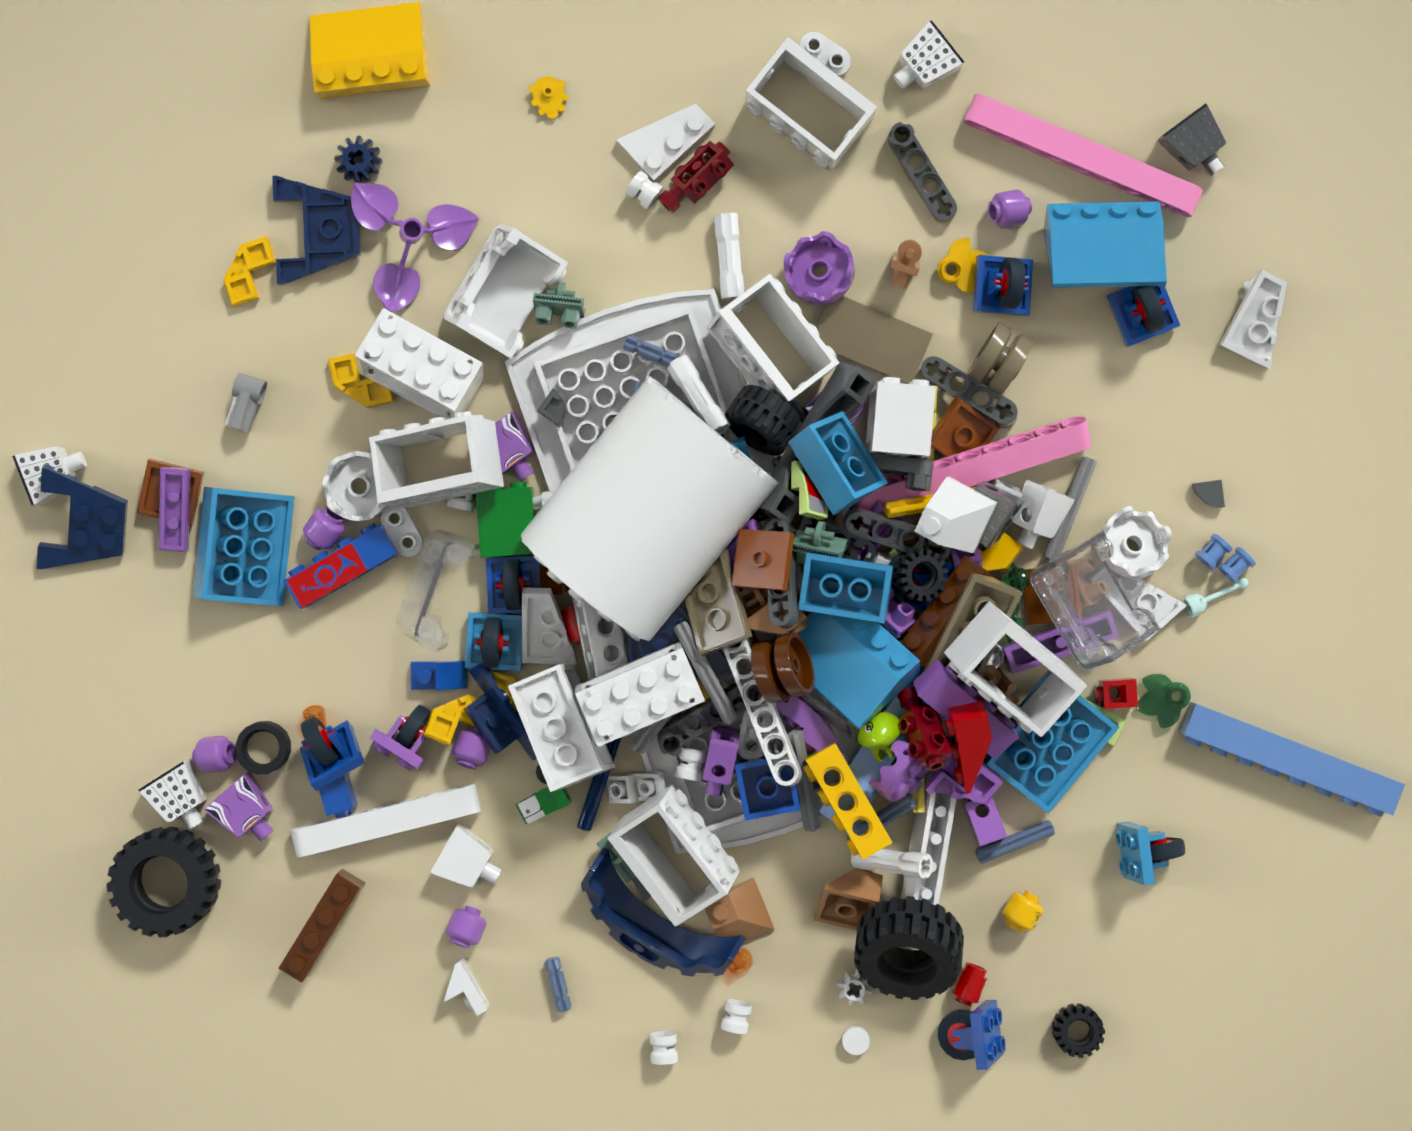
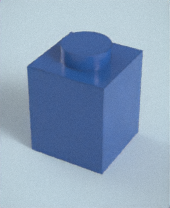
[319,774,358,819]

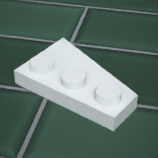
[616,104,715,182]
[1219,269,1287,369]
[1089,564,1187,642]
[522,587,578,665]

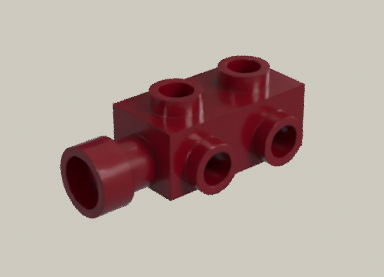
[657,141,734,214]
[897,687,953,771]

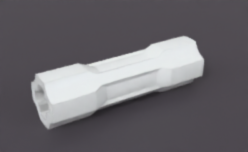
[714,213,744,300]
[667,355,731,435]
[851,849,933,879]

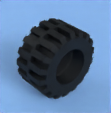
[725,385,802,456]

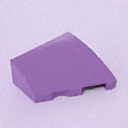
[924,756,1003,804]

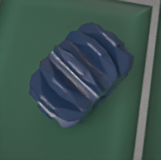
[334,136,383,183]

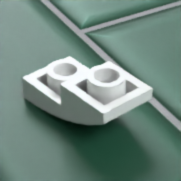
[607,771,665,804]

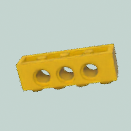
[803,742,893,860]

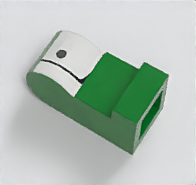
[515,786,572,824]

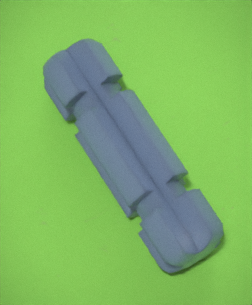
[623,336,677,367]
[545,957,571,1012]

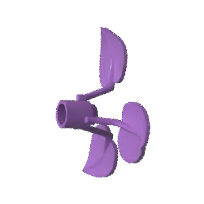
[351,183,478,312]

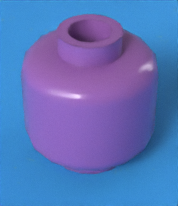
[988,190,1032,228]
[303,508,345,550]
[452,727,491,770]
[192,736,236,773]
[446,905,486,949]

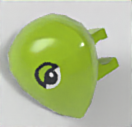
[857,712,901,762]

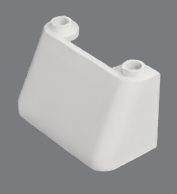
[444,224,568,359]

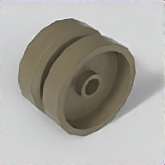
[968,322,1033,395]

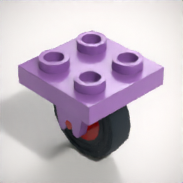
[370,705,431,772]

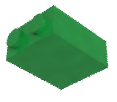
[476,482,536,558]

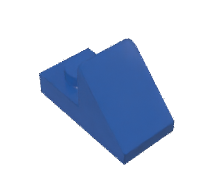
[411,661,468,691]

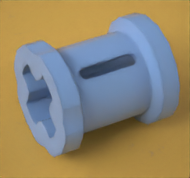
[1195,534,1233,570]
[1218,547,1256,584]

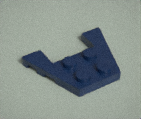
[272,175,361,285]
[36,464,128,569]
[627,605,733,679]

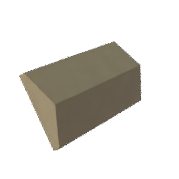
[922,573,1023,675]

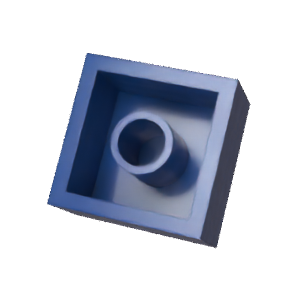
[734,753,801,821]

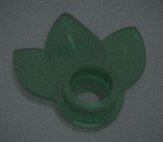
[1136,674,1191,728]

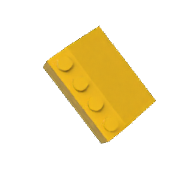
[310,2,431,99]

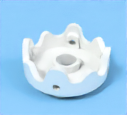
[322,451,388,521]
[1098,506,1172,579]

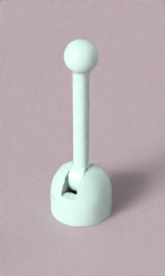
[1183,578,1249,618]

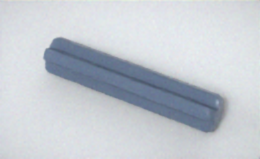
[846,794,916,840]
[975,820,1055,864]

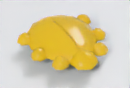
[528,76,568,119]

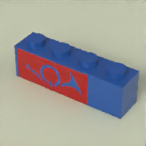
[283,523,399,609]

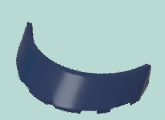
[581,847,746,977]

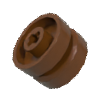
[751,633,815,703]

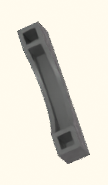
[758,362,876,525]

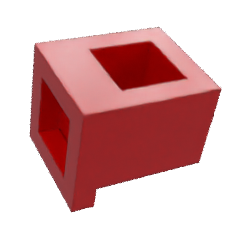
[1094,677,1138,709]

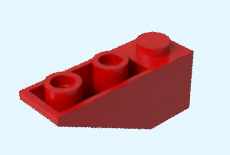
[945,701,992,794]

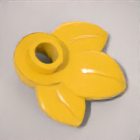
[937,237,990,293]

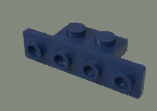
[464,663,537,761]

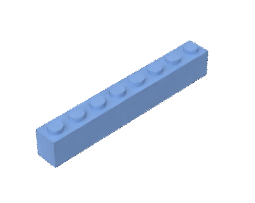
[1178,702,1405,817]

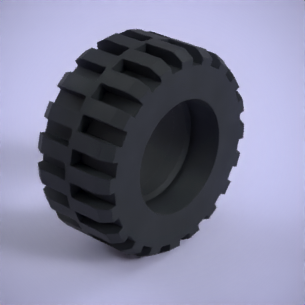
[106,827,221,938]
[854,896,964,1000]

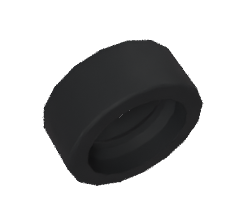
[235,721,291,775]

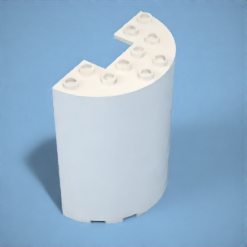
[521,376,779,641]

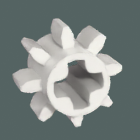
[837,970,871,1006]

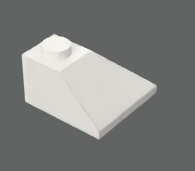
[915,476,998,553]

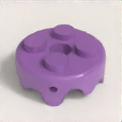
[784,231,855,305]
[869,740,930,802]

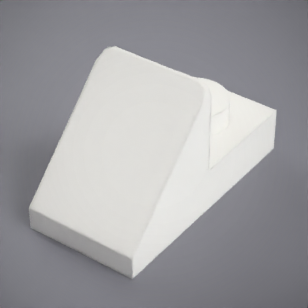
[444,957,490,1016]

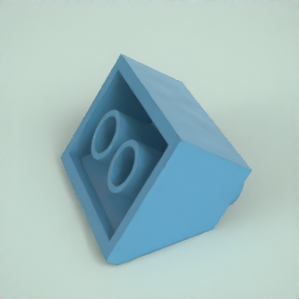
[788,411,888,515]
[798,552,893,623]

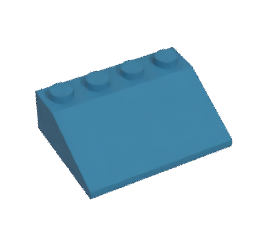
[1044,202,1167,288]
[193,487,295,606]
[798,612,920,730]
[983,670,1120,814]

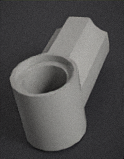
[225,373,267,432]

